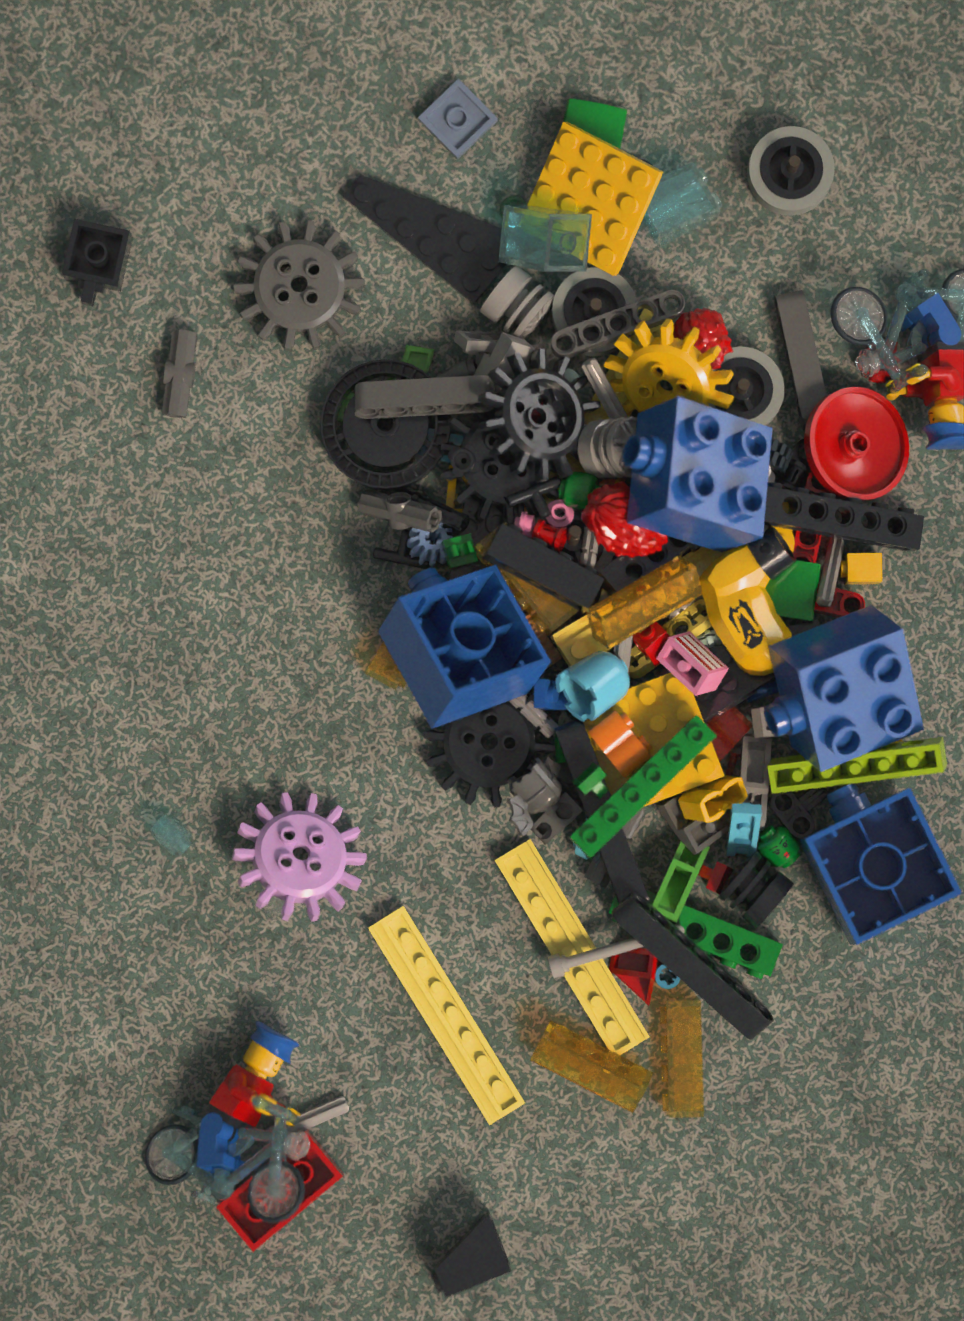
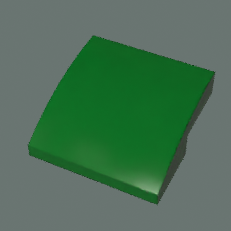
[563,98,627,149]
[765,560,821,621]

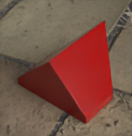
[609,948,657,1006]

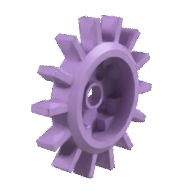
[232,792,367,922]

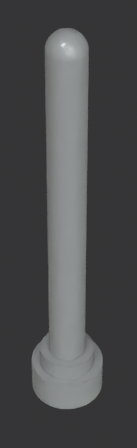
[548,925,685,979]

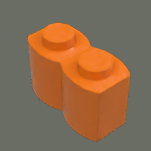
[588,711,653,778]

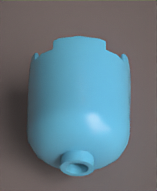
[556,651,630,722]

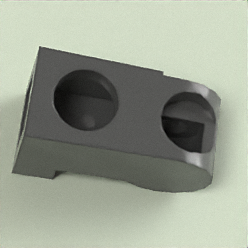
[530,790,584,845]

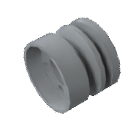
[480,265,555,339]
[578,416,637,480]

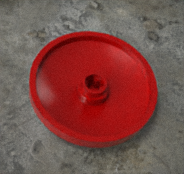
[804,387,909,501]

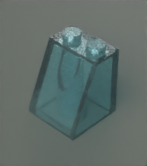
[643,162,722,248]
[499,205,592,272]

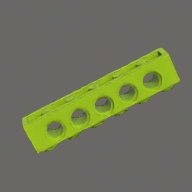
[767,737,947,794]

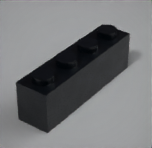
[482,523,604,613]

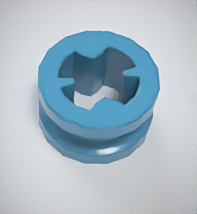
[655,964,680,989]

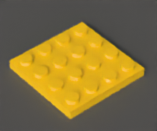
[519,122,664,276]
[583,673,725,807]

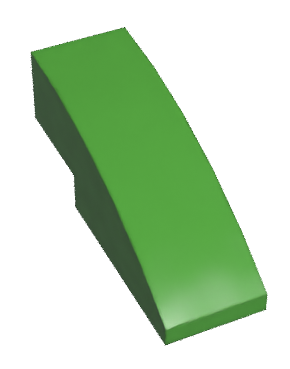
[652,841,710,922]

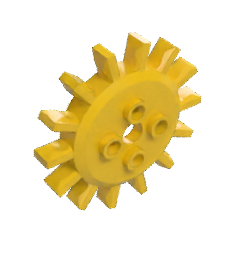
[604,318,734,415]

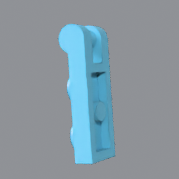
[726,803,762,857]

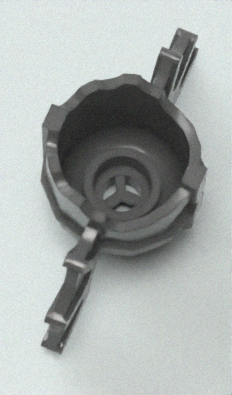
[507,757,573,837]

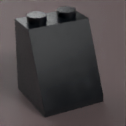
[432,1212,511,1297]

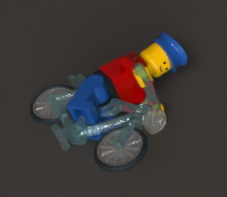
[830,269,964,450]
[145,1021,310,1223]

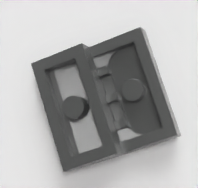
[658,786,731,854]

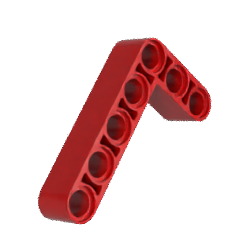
[793,472,865,618]

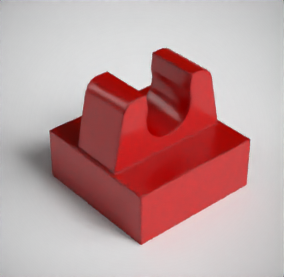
[698,862,733,895]

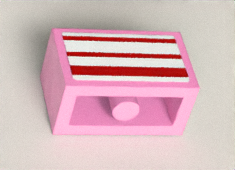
[656,631,729,696]

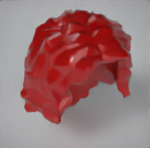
[673,308,734,389]
[581,481,668,558]

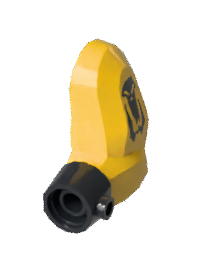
[699,527,796,676]

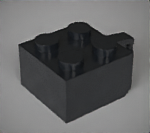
[62,219,133,307]

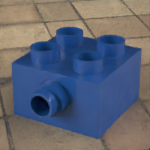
[622,396,772,553]
[378,565,551,729]
[764,605,924,772]
[799,783,962,945]

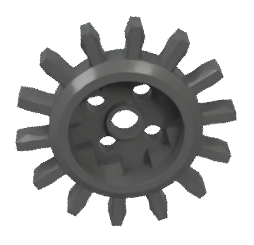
[234,220,365,351]

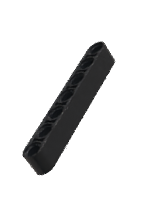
[554,719,651,904]
[612,892,774,1040]

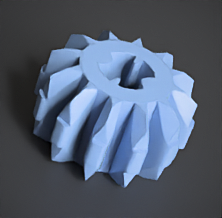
[407,522,454,568]

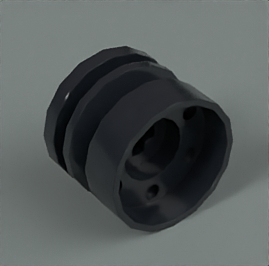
[718,851,794,929]

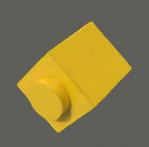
[840,553,882,584]

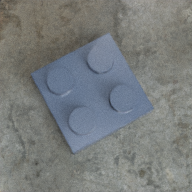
[418,79,498,160]

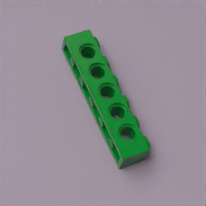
[569,715,717,858]
[608,890,783,980]

